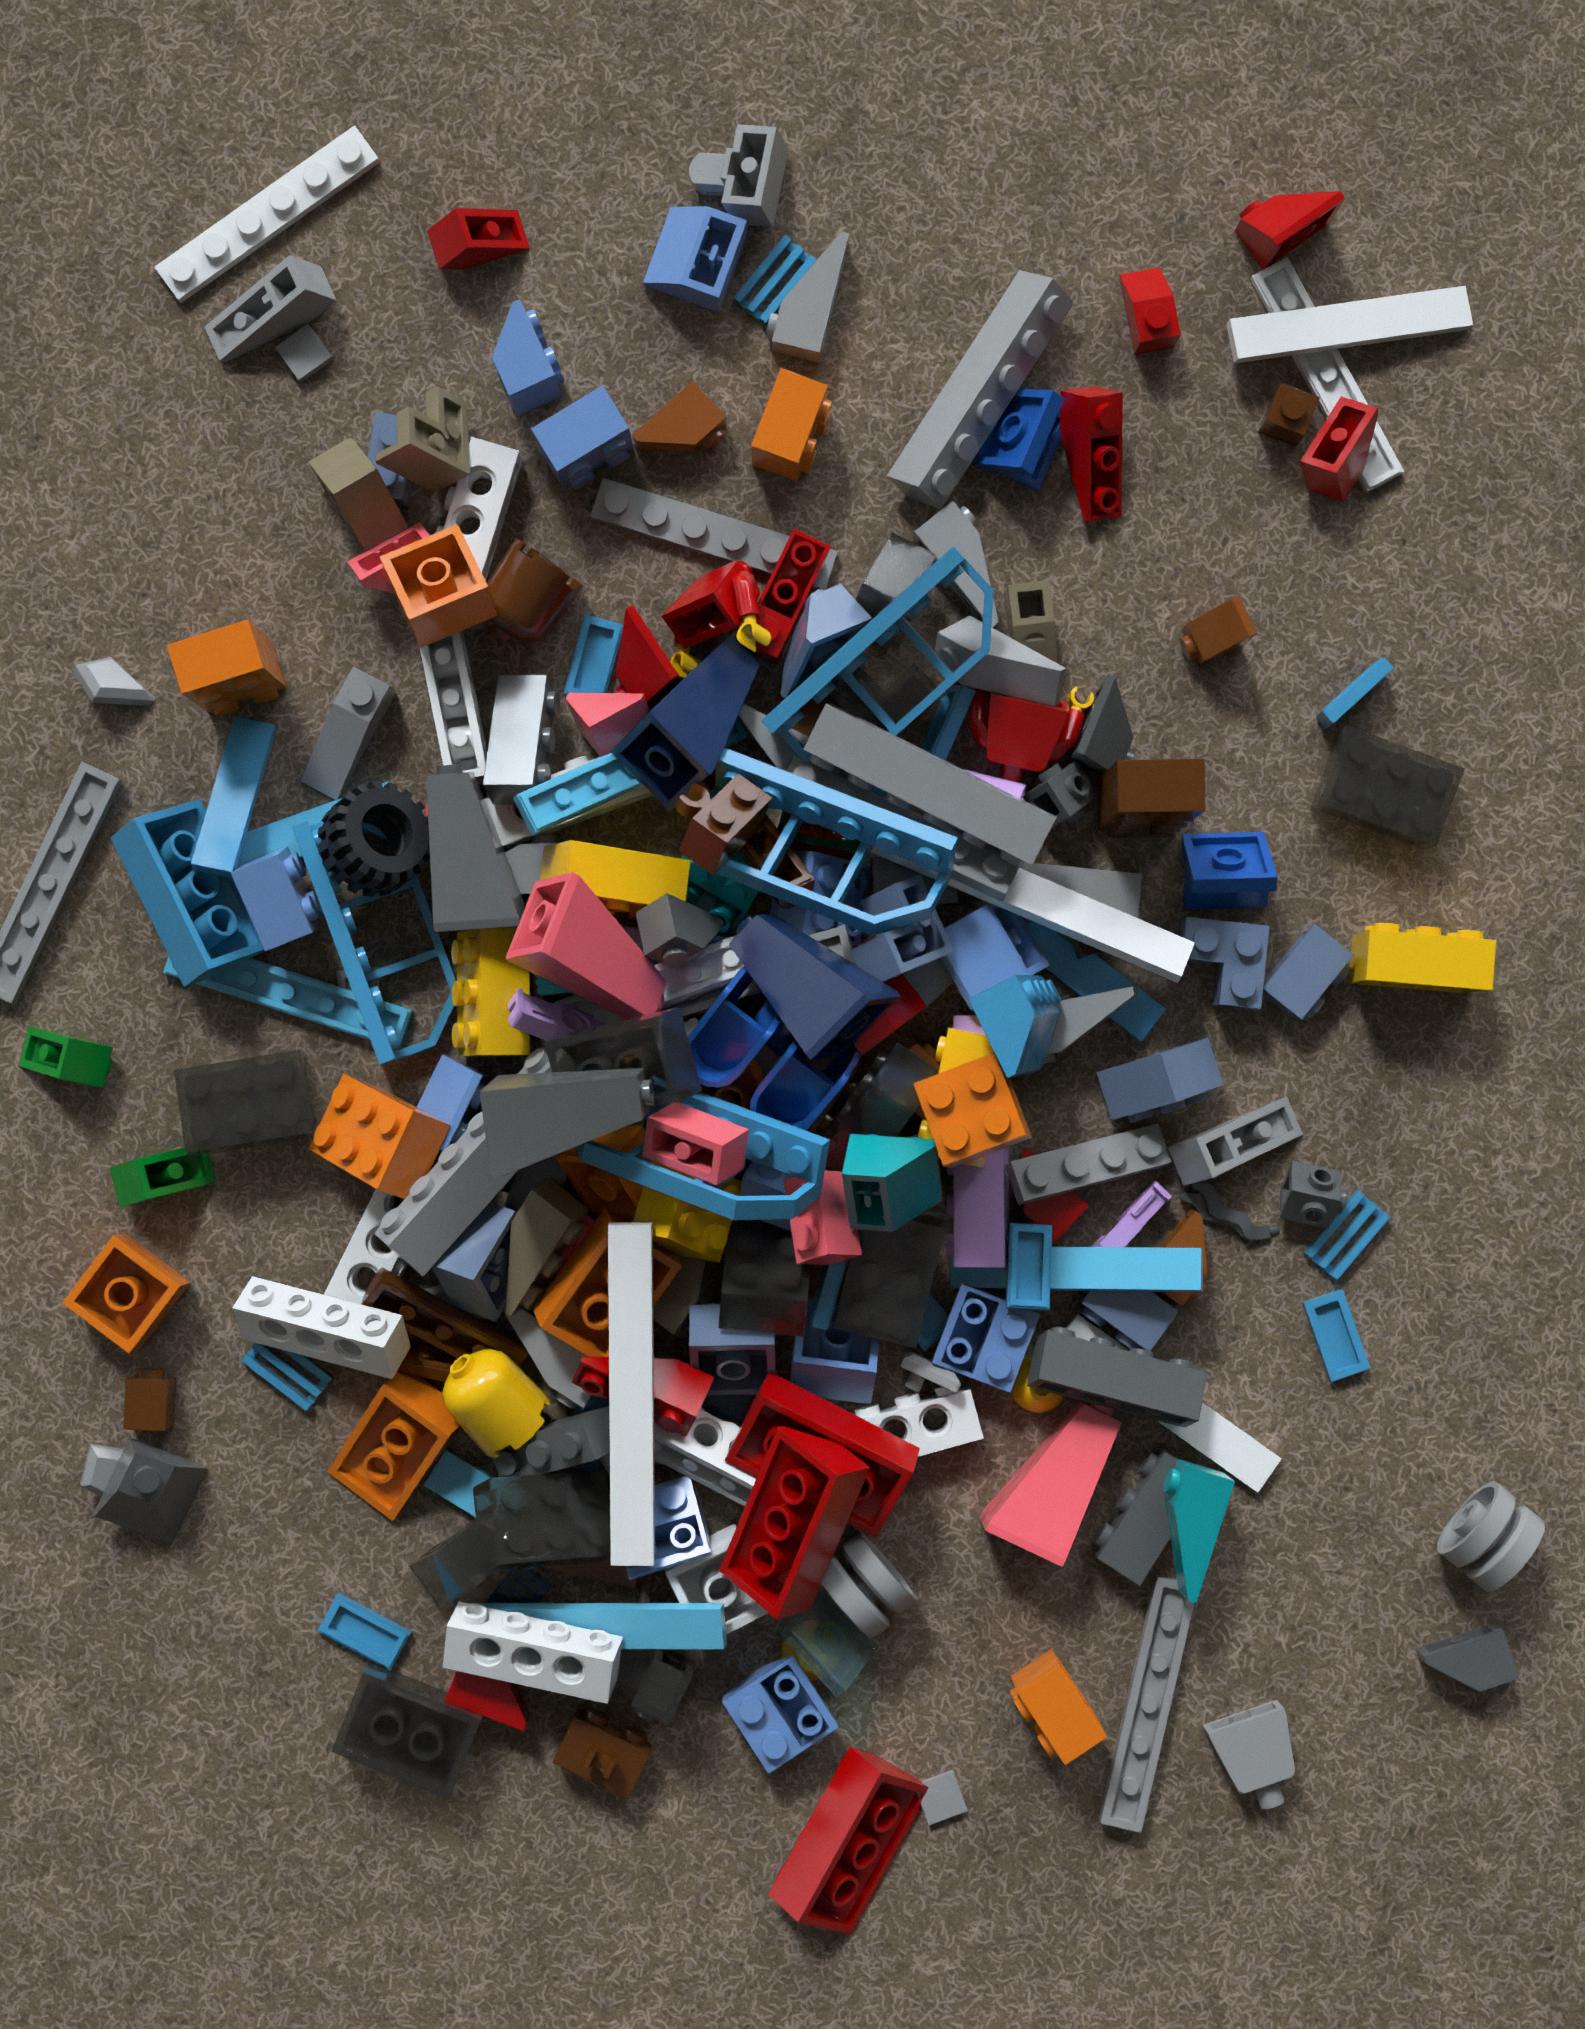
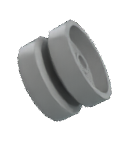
[1437,1481,1545,1592]
[822,1529,918,1640]

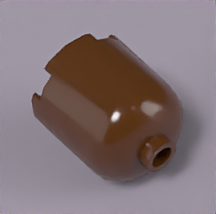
[487,537,584,644]

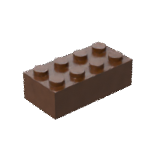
[1097,759,1206,838]

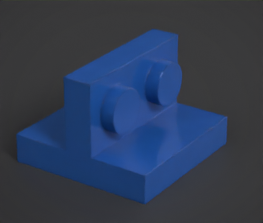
[971,389,1064,491]
[1181,832,1278,909]

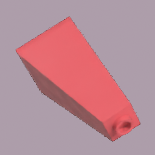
[505,872,667,1023]
[979,1400,1122,1567]

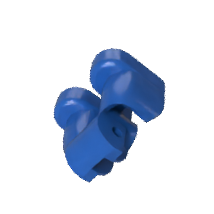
[682,966,860,1130]

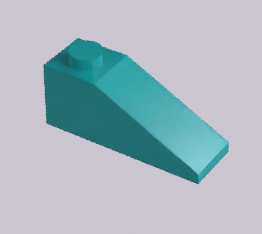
[1163,1459,1235,1603]

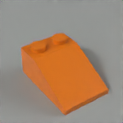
[327,1372,461,1521]

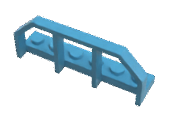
[761,546,994,762]
[710,747,958,936]
[291,821,456,1066]
[575,1058,830,1220]

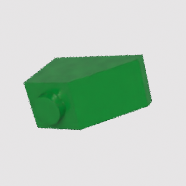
[18,1026,113,1088]
[110,1142,216,1208]

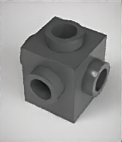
[1022,760,1099,827]
[1280,1160,1346,1229]

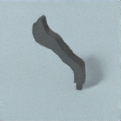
[1179,1181,1280,1240]

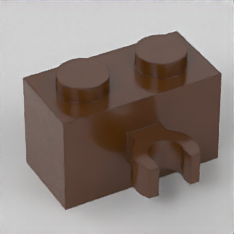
[675,773,773,875]
[552,1707,652,1800]

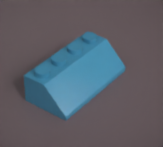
[110,799,265,987]
[968,975,1061,1078]

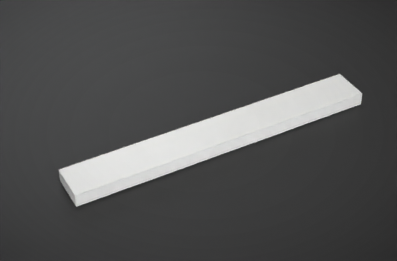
[871,847,1195,983]
[608,1222,655,1566]

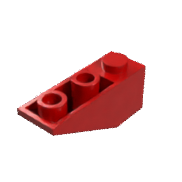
[1060,386,1123,522]
[743,528,831,665]
[571,1357,714,1437]

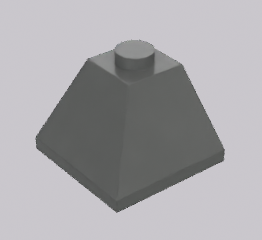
[1068,674,1136,776]
[93,1438,208,1544]

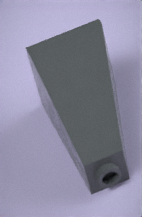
[426,764,526,932]
[479,1068,654,1178]

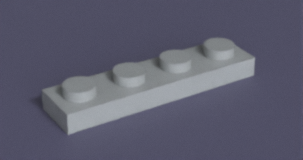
[1005,1123,1172,1205]

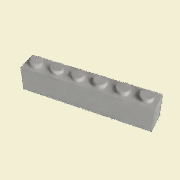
[887,270,1074,509]
[803,703,1057,868]
[374,1043,580,1276]

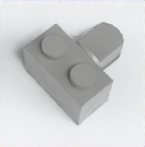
[689,124,789,227]

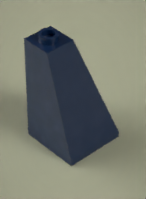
[611,634,760,812]
[729,914,901,1060]

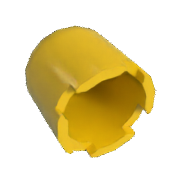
[443,1349,550,1458]

